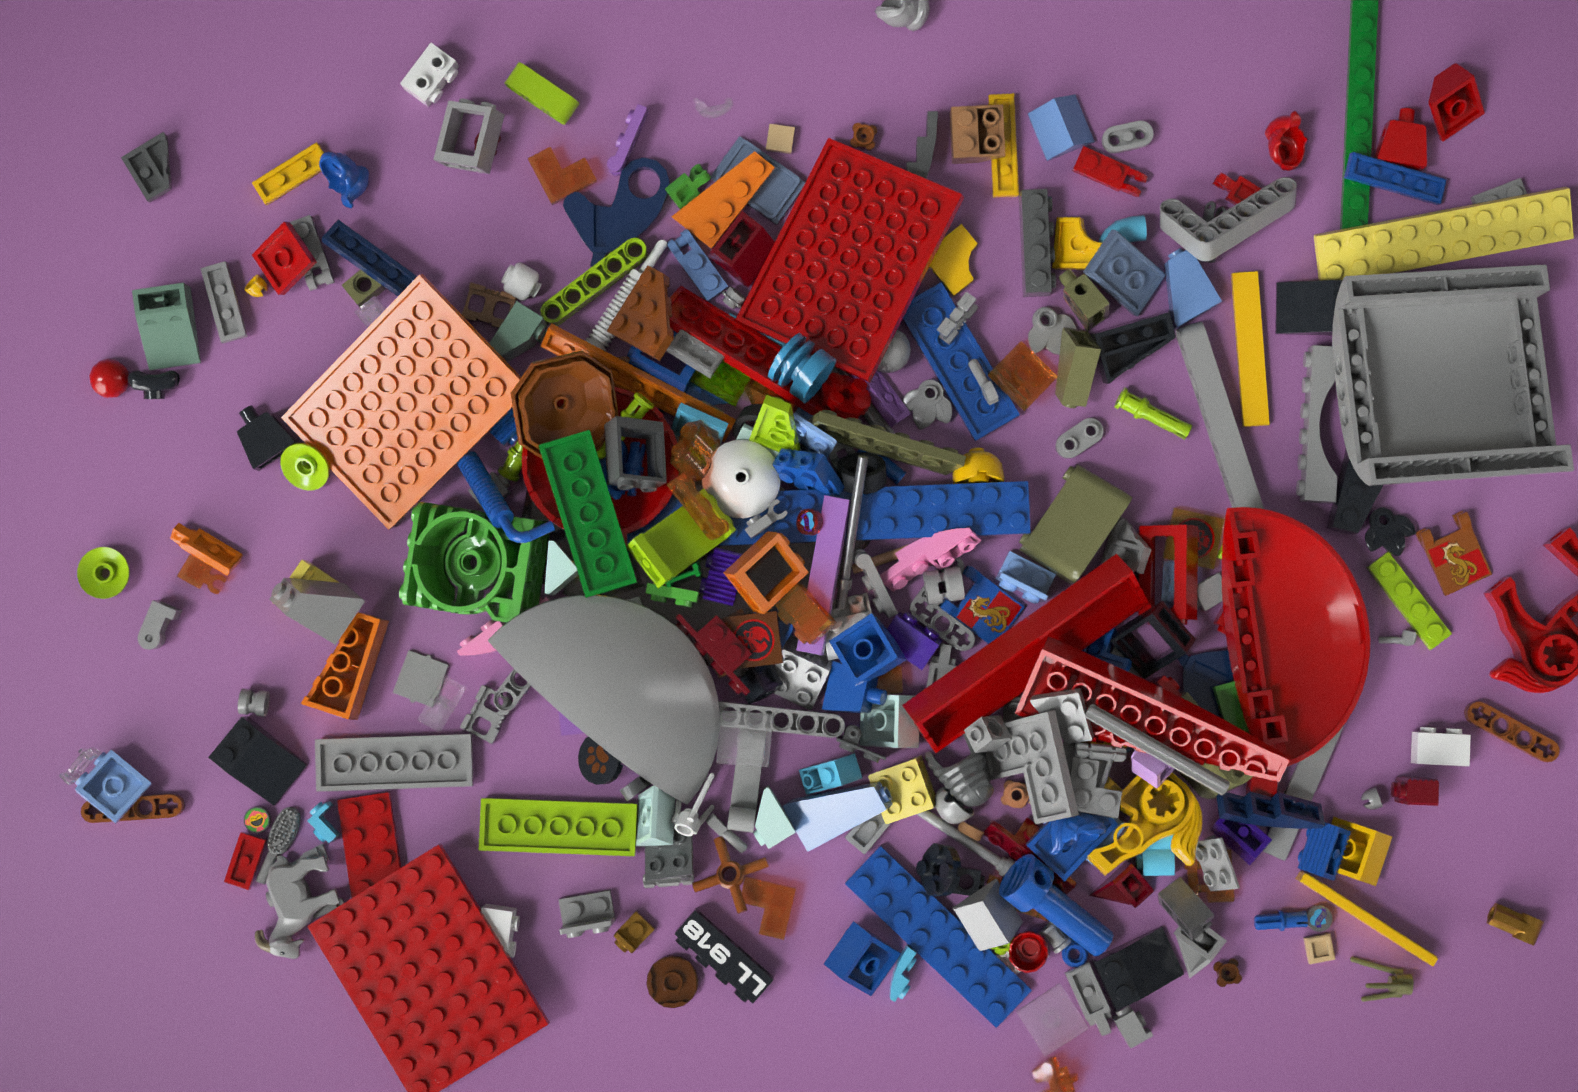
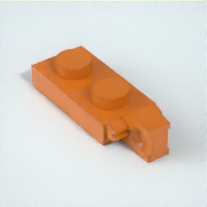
[170,523,243,576]

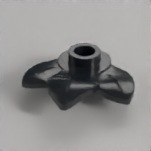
[1365,508,1416,556]

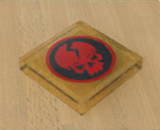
[1162,508,1225,570]

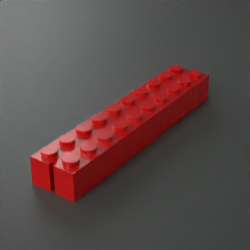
[902,554,1149,753]

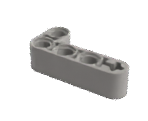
[727,728,766,833]

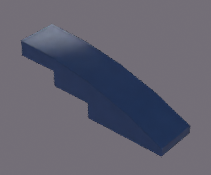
[1216,791,1325,829]

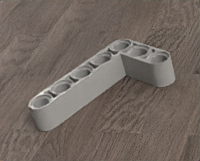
[1160,177,1297,261]

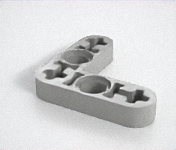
[910,557,975,651]

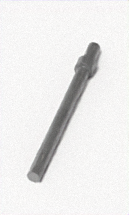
[835,455,868,610]

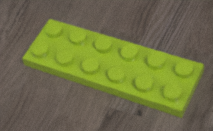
[479,798,638,856]

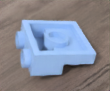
[75,750,151,824]

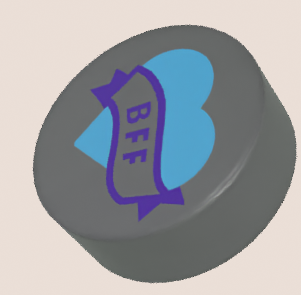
[1306,905,1332,932]

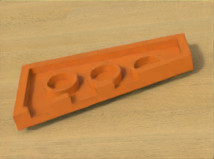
[671,151,775,249]

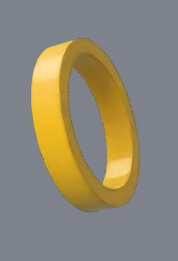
[1113,823,1144,853]

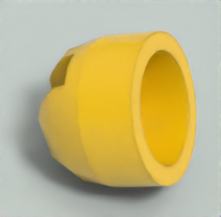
[244,274,267,298]

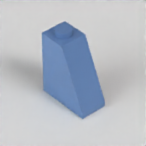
[1164,248,1222,330]

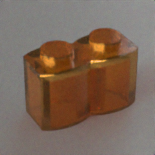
[670,420,720,483]
[775,584,837,645]

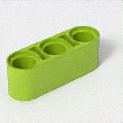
[504,62,579,125]

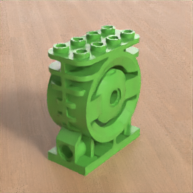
[399,502,550,622]

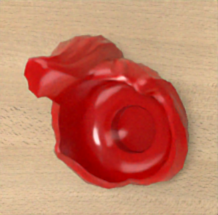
[1265,111,1308,171]

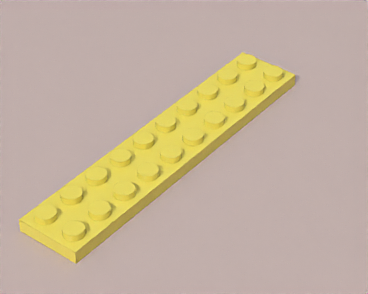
[1314,187,1574,281]

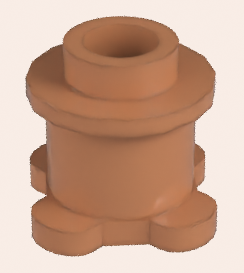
[1001,780,1029,808]

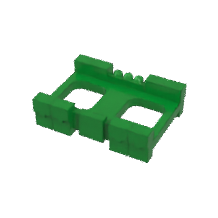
[666,561,702,588]

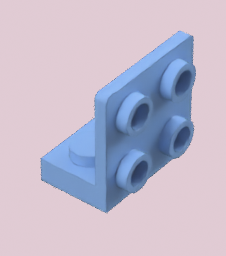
[995,551,1056,604]

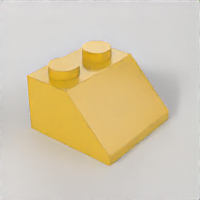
[1331,816,1392,886]

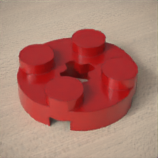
[819,372,871,419]

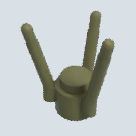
[1350,957,1414,1002]

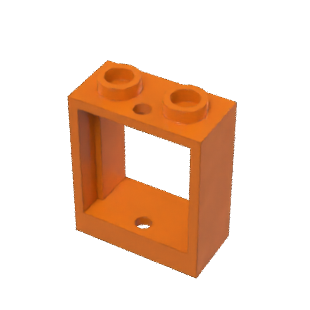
[723,531,809,614]

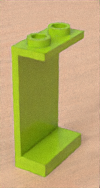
[626,488,736,589]

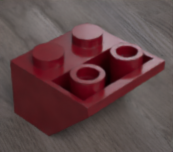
[707,211,775,288]

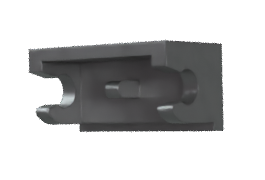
[1158,877,1214,941]

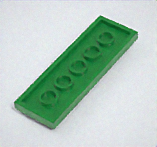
[538,430,637,598]

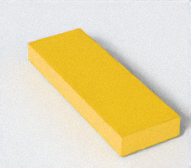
[252,142,324,206]

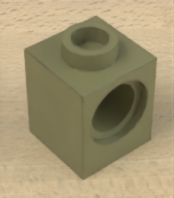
[342,270,386,308]

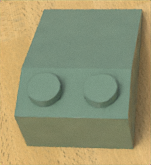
[489,301,548,363]

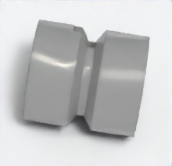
[923,566,965,605]

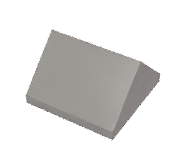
[953,879,1023,951]

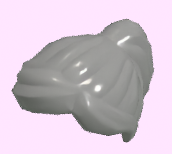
[875,0,930,31]

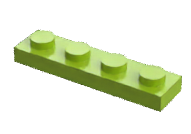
[1366,552,1452,650]

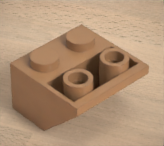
[949,105,1005,164]

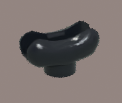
[128,370,180,399]

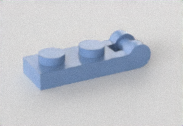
[667,229,729,302]

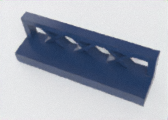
[322,219,417,296]

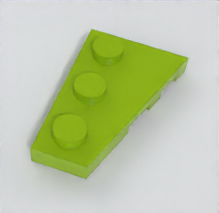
[749,395,800,452]

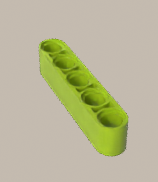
[541,238,648,326]

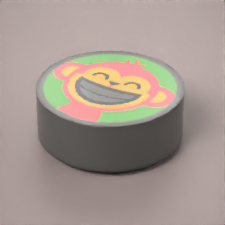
[244,806,271,833]

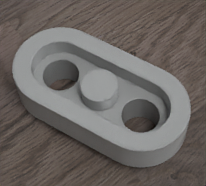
[1102,121,1154,154]
[1055,418,1103,459]

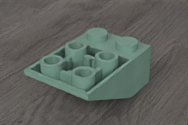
[132,283,201,371]

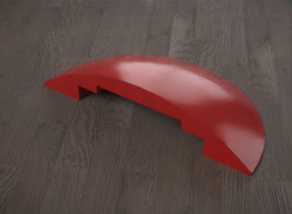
[1222,507,1370,767]

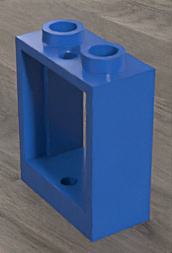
[627,331,697,392]

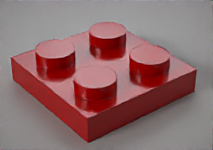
[252,222,317,295]

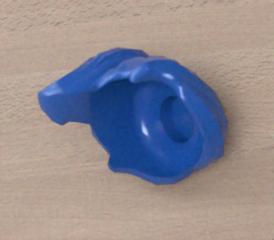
[319,152,369,208]
[1049,813,1107,855]

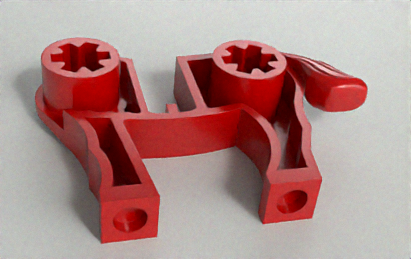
[1483,527,1578,693]

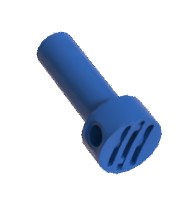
[999,854,1114,956]

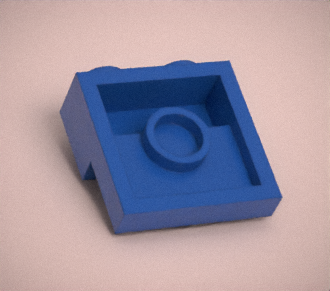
[772,448,844,495]

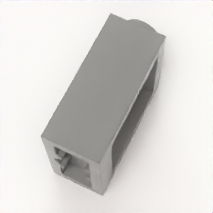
[433,99,505,174]

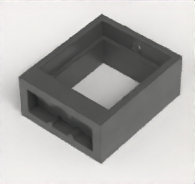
[604,416,667,492]

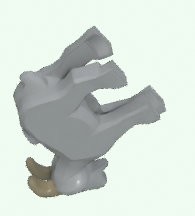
[254,844,344,959]

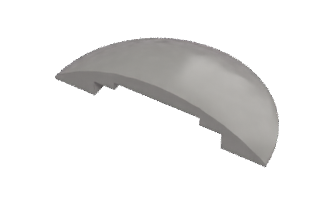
[488,595,720,805]

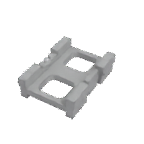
[937,292,979,345]
[460,685,513,744]

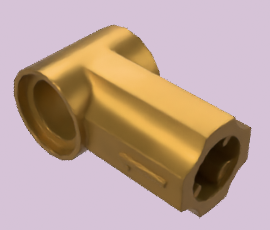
[1486,903,1544,946]

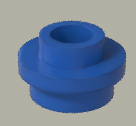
[1061,941,1088,967]

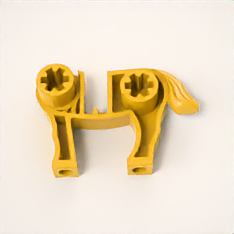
[1029,740,1202,875]

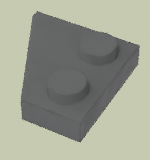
[121,132,172,203]

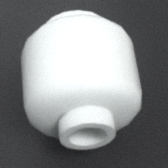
[501,262,541,301]

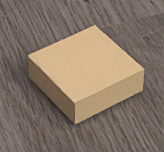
[766,124,795,154]
[1303,933,1335,964]

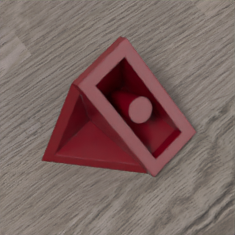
[1089,861,1154,908]

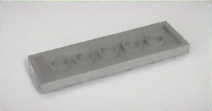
[315,734,474,792]

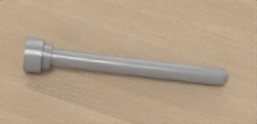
[916,810,1016,877]

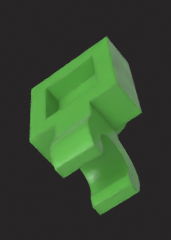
[665,164,711,209]

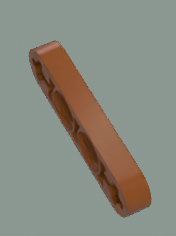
[1464,701,1560,762]
[81,794,185,823]

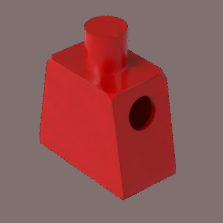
[1373,108,1427,171]

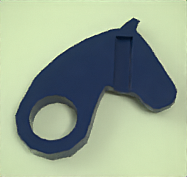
[563,158,670,267]
[1178,650,1234,718]

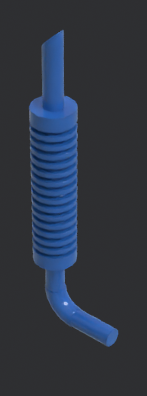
[457,451,555,543]

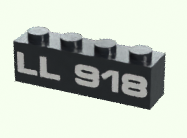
[674,908,774,1004]

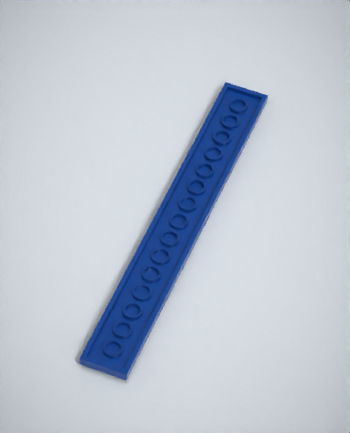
[627,481,1031,550]

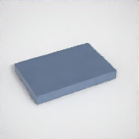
[1083,229,1166,316]

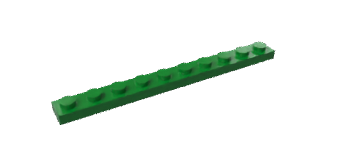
[1340,0,1378,229]

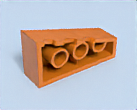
[301,612,389,720]

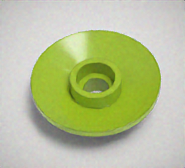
[280,443,329,491]
[77,547,130,599]

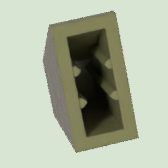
[1055,328,1101,408]

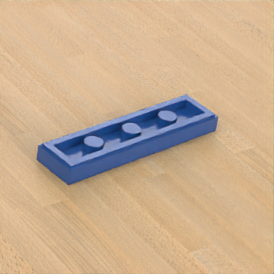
[1344,152,1447,205]

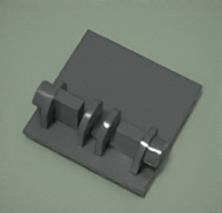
[836,725,886,763]
[645,828,694,881]

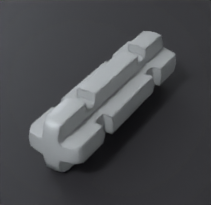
[1074,742,1126,762]
[643,874,694,888]

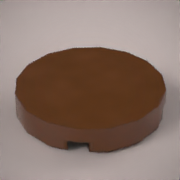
[646,955,699,1008]

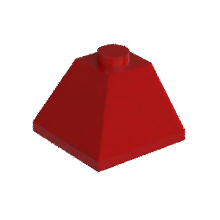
[1428,63,1485,142]

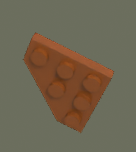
[607,265,674,361]

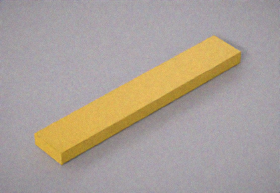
[1231,271,1270,427]
[1295,871,1438,966]

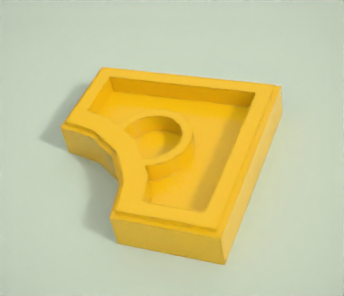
[1052,217,1102,270]
[929,224,978,297]

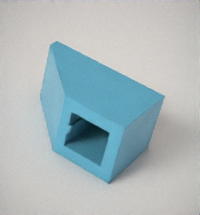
[799,753,862,795]

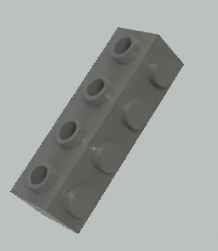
[1019,189,1056,297]

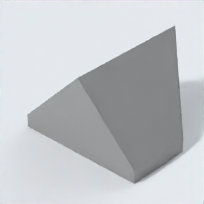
[1173,927,1226,978]

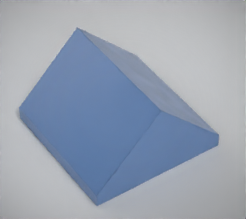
[1027,95,1095,161]

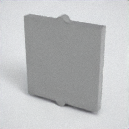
[393,650,449,707]

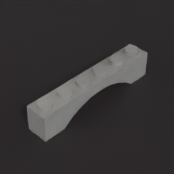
[1296,345,1337,504]

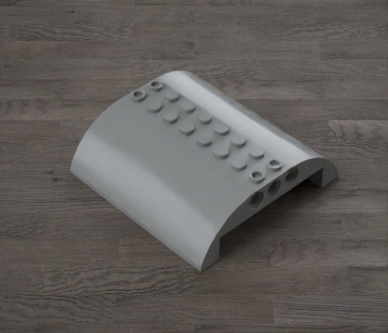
[1332,265,1574,486]

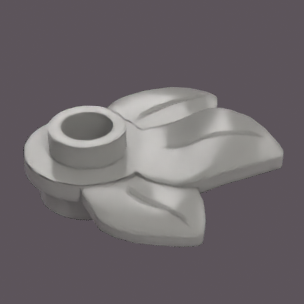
[1028,307,1076,355]
[903,379,952,430]

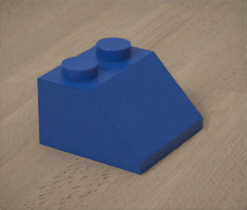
[824,921,901,996]

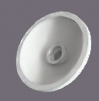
[702,440,781,518]

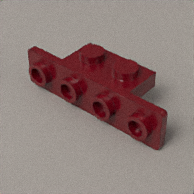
[675,614,752,696]
[983,817,1077,895]

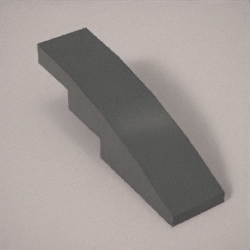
[906,111,938,179]

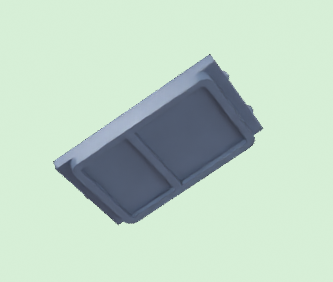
[710,136,805,225]

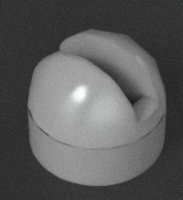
[1361,787,1383,810]

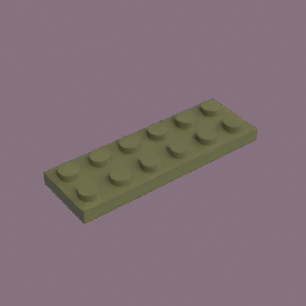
[807,410,966,476]

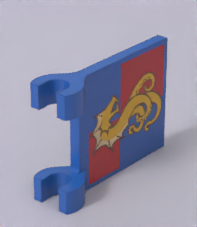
[938,565,1025,644]

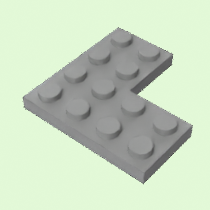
[984,710,1079,824]

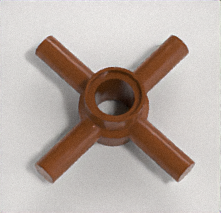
[692,836,769,914]

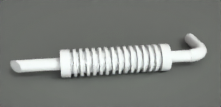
[585,240,667,351]

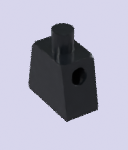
[237,405,299,471]

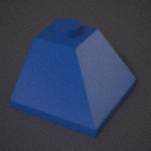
[829,613,907,686]

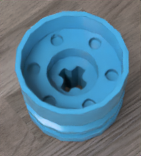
[768,333,836,403]

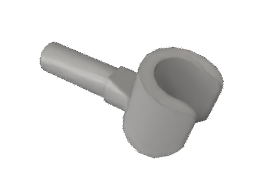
[1379,630,1417,646]

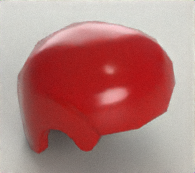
[89,358,129,398]
[1009,931,1048,973]

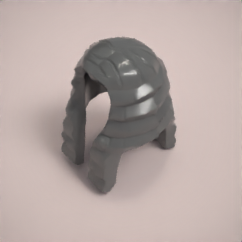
[925,733,994,807]

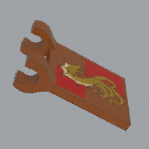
[1415,511,1492,596]

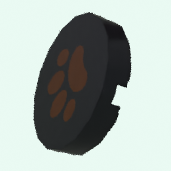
[578,736,623,785]

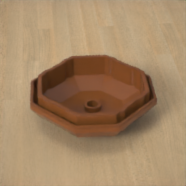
[510,351,619,459]

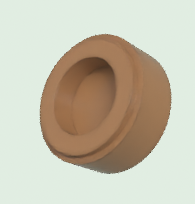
[958,821,985,841]

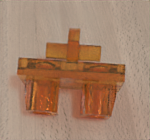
[1032,1056,1079,1092]

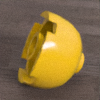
[952,448,1004,484]

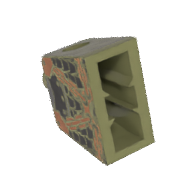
[1058,269,1110,331]

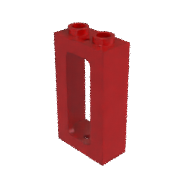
[1138,525,1198,625]

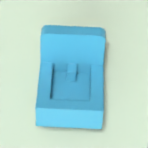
[307,801,341,843]

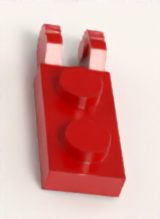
[1072,146,1148,197]

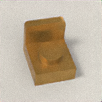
[613,911,655,953]

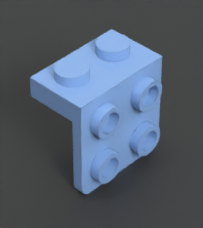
[793,407,837,458]

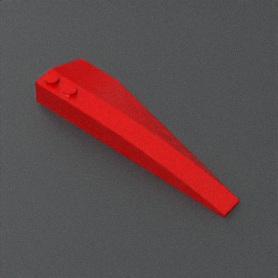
[1015,636,1291,782]

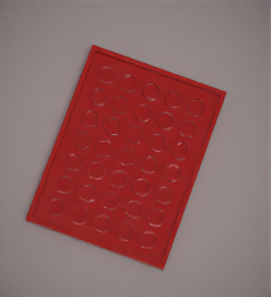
[735,138,964,383]
[307,843,550,1092]

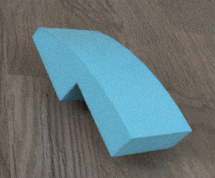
[889,945,917,1002]

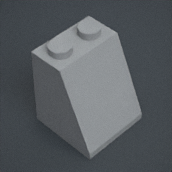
[269,578,365,645]

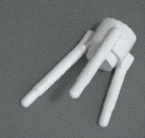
[671,773,715,836]

